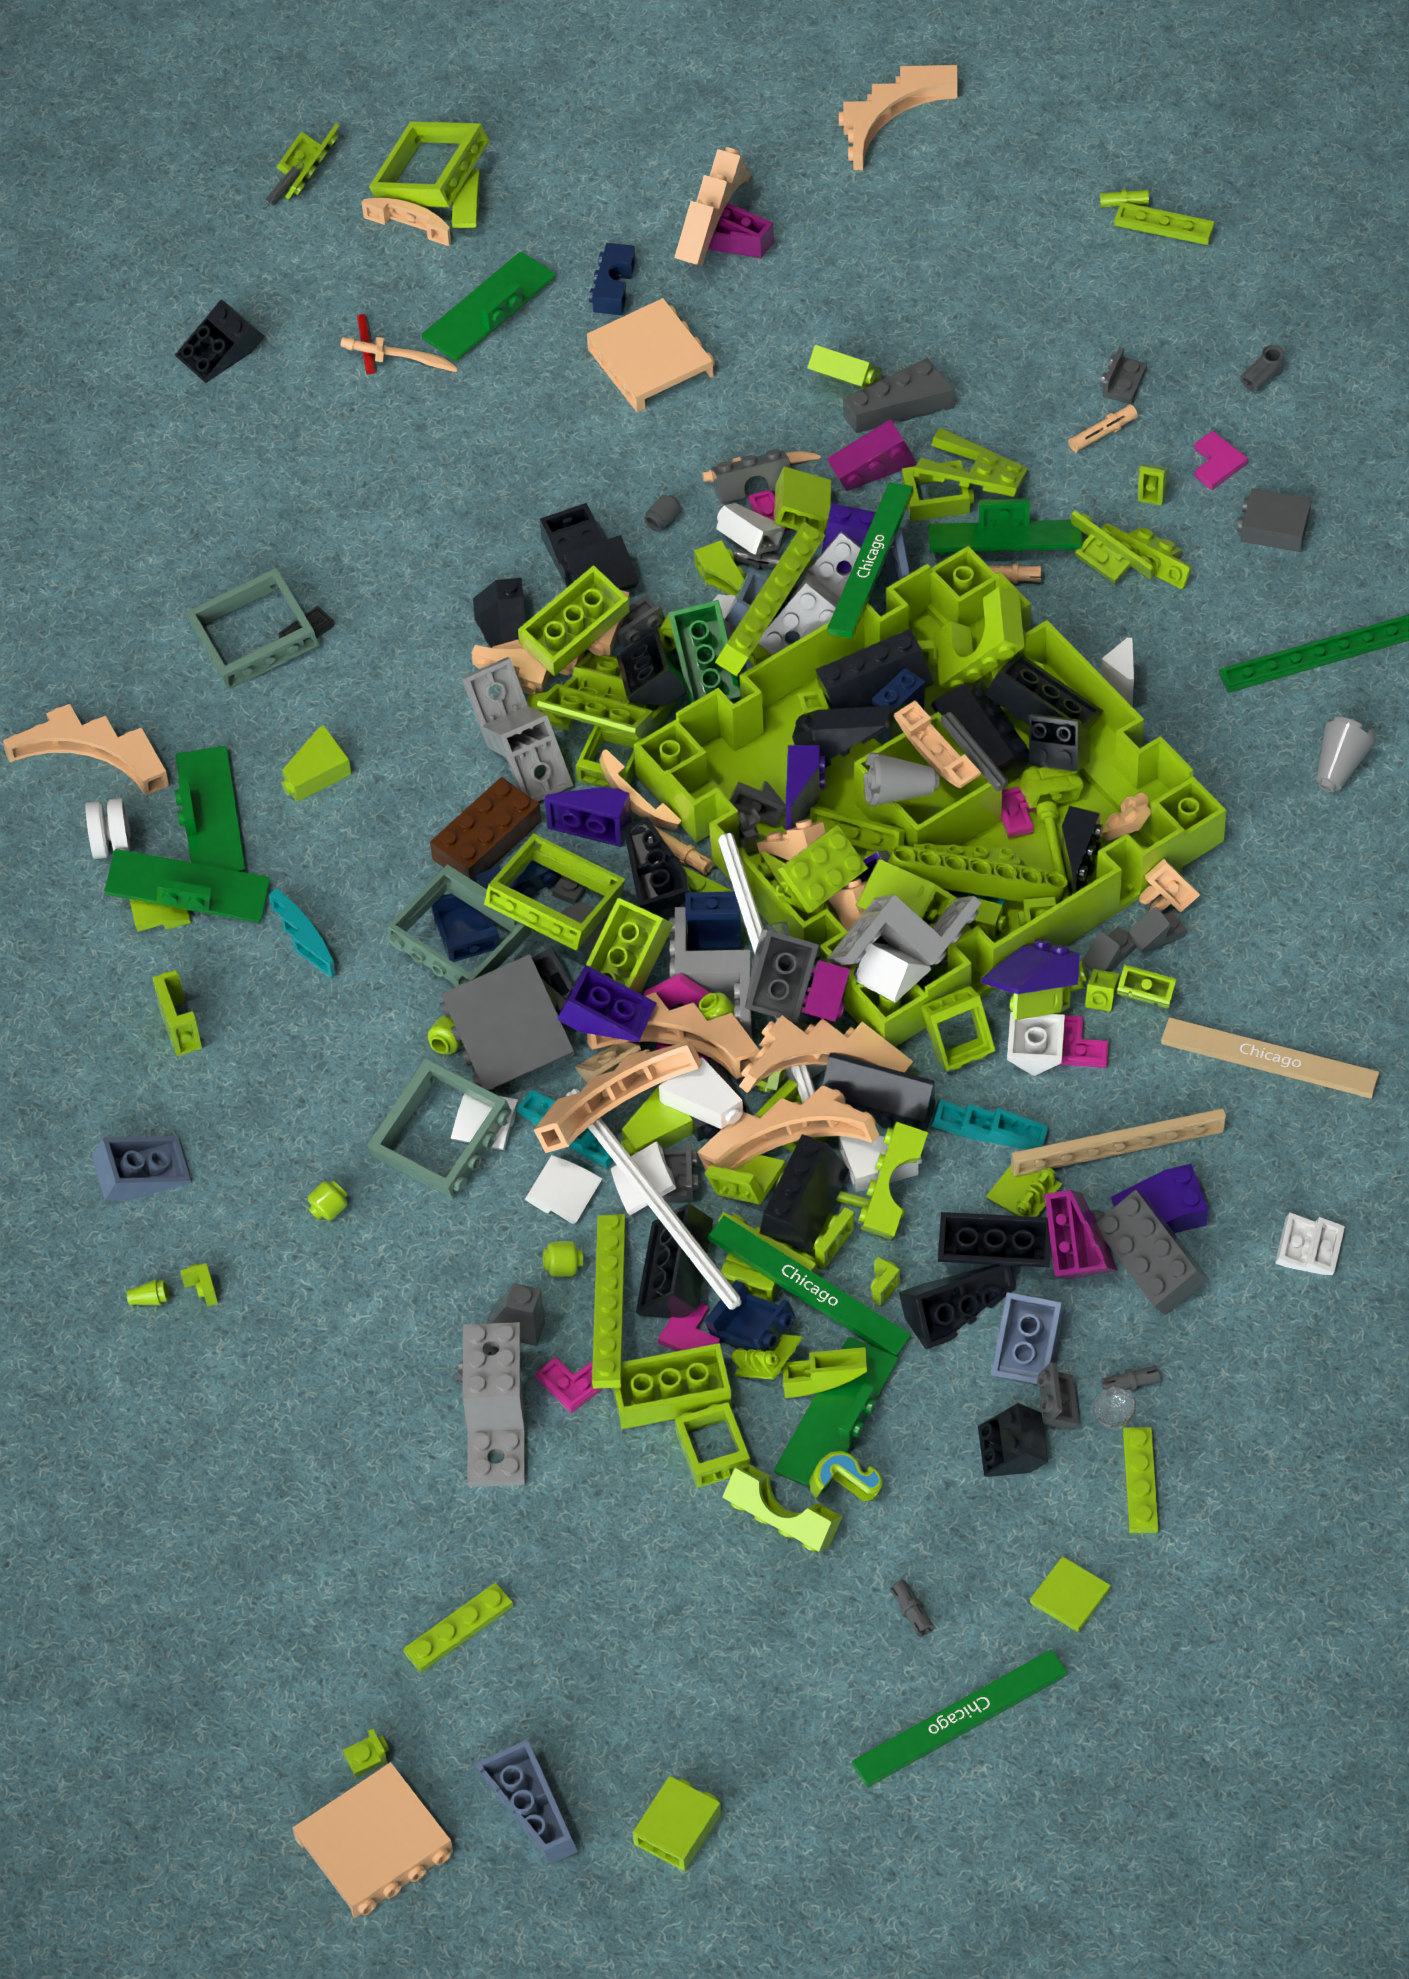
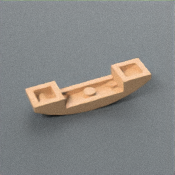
[362,198,451,246]
[894,701,981,788]
[599,749,682,831]

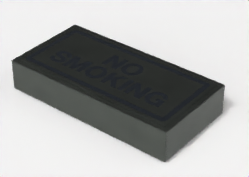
[278,606,334,642]

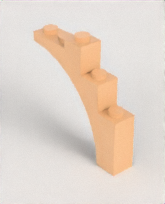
[839,65,957,170]
[674,147,752,266]
[472,590,630,694]
[3,704,169,796]
[757,819,867,932]
[587,992,760,1079]
[739,1015,913,1093]
[534,1040,702,1153]
[697,1085,880,1171]

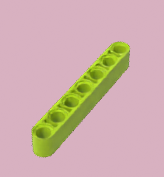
[888,845,1068,905]

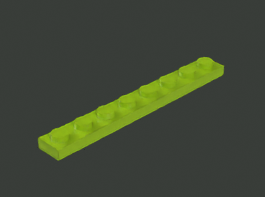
[592,1214,626,1389]

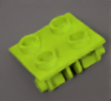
[986,1165,1062,1217]
[731,1335,803,1380]

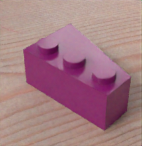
[708,203,774,258]
[826,419,917,491]
[800,960,850,1022]
[1045,1190,1118,1280]

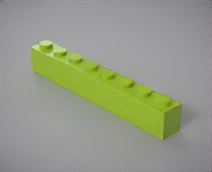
[715,522,825,676]

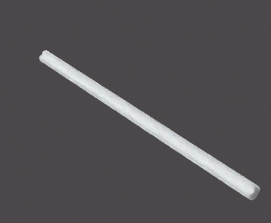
[718,833,816,1104]
[566,1089,742,1310]

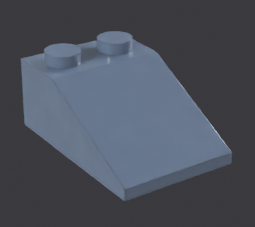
[92,1136,191,1201]
[991,1292,1066,1384]

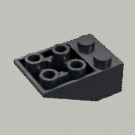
[175,299,265,383]
[540,503,603,587]
[1062,806,1103,895]

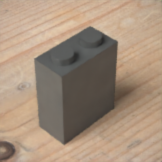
[1237,488,1312,552]

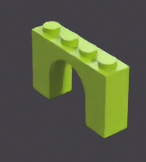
[935,587,1024,690]

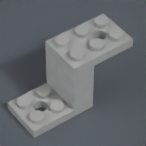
[758,531,861,655]
[461,657,573,802]
[827,894,982,966]
[670,907,752,1039]
[462,1322,525,1487]

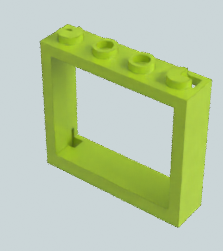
[369,121,490,207]
[484,833,626,951]

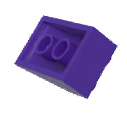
[821,503,876,574]
[786,745,825,832]
[544,787,632,848]
[981,939,1080,994]
[557,965,657,1042]
[1111,1164,1208,1233]

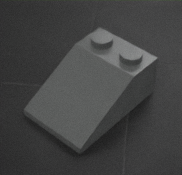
[745,930,819,1023]

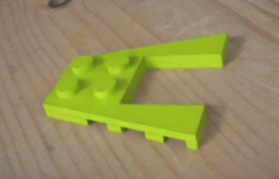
[913,428,1028,497]

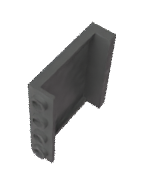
[439,954,576,1091]

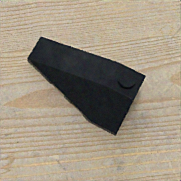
[623,817,690,919]
[899,1265,1015,1349]

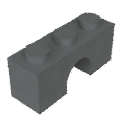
[711,449,791,503]

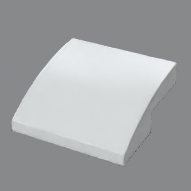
[451,1093,519,1151]
[611,1141,676,1215]
[525,1155,602,1224]
[1275,1212,1345,1275]

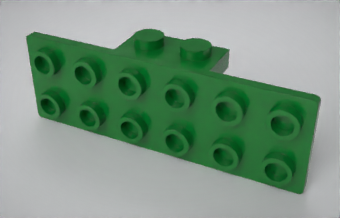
[422,252,555,361]
[928,499,1082,554]
[174,746,245,872]
[105,849,270,923]
[774,1337,898,1494]

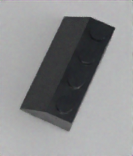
[616,627,687,706]
[816,629,934,709]
[985,652,1103,733]
[931,683,1029,779]
[823,1053,935,1132]
[759,1134,849,1253]
[636,1203,713,1318]
[938,1212,1051,1268]

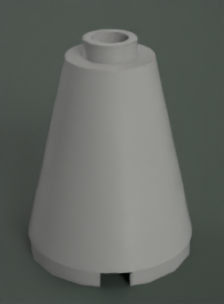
[1316,717,1376,792]
[864,753,939,806]

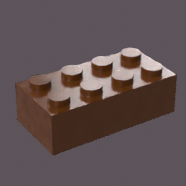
[430,777,542,882]

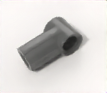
[1240,345,1284,392]

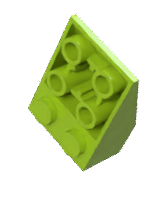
[855,859,956,928]

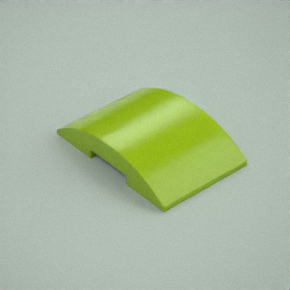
[537,652,677,738]

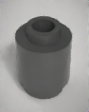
[644,495,681,532]

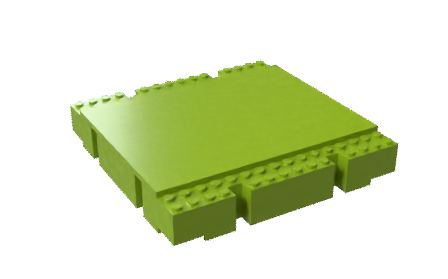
[633,546,1226,1047]

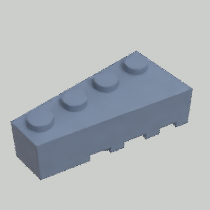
[474,1739,578,1864]

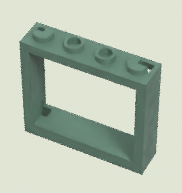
[186,568,319,690]
[388,864,531,987]
[367,1058,511,1199]

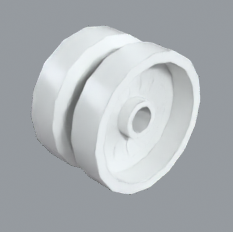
[85,798,131,860]

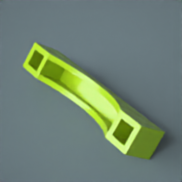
[694,540,772,667]

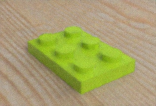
[777,824,868,913]

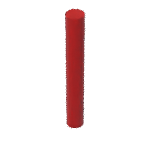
[357,314,376,375]

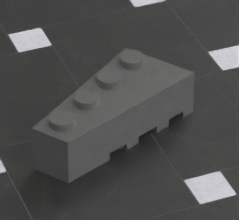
[843,358,954,433]

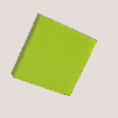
[1030,1556,1111,1633]

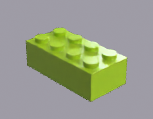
[518,565,629,676]
[586,898,674,994]
[612,1343,732,1429]

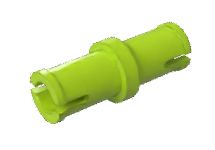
[1100,189,1149,208]

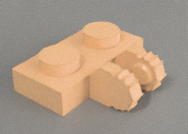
[1102,792,1151,841]
[1139,859,1200,913]

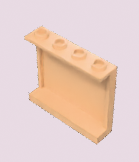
[587,298,715,412]
[293,1762,453,1919]

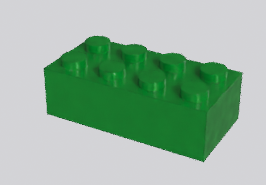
[668,600,741,704]

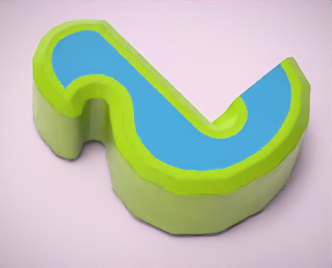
[809,1451,883,1502]

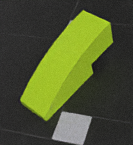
[452,169,480,228]
[782,1347,867,1399]

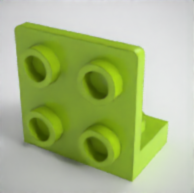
[705,1155,786,1205]
[792,1207,854,1269]

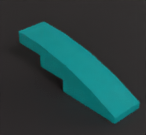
[269,888,336,978]
[516,1090,621,1169]
[931,1099,1048,1150]

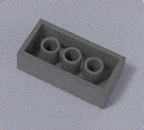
[1096,1189,1209,1314]

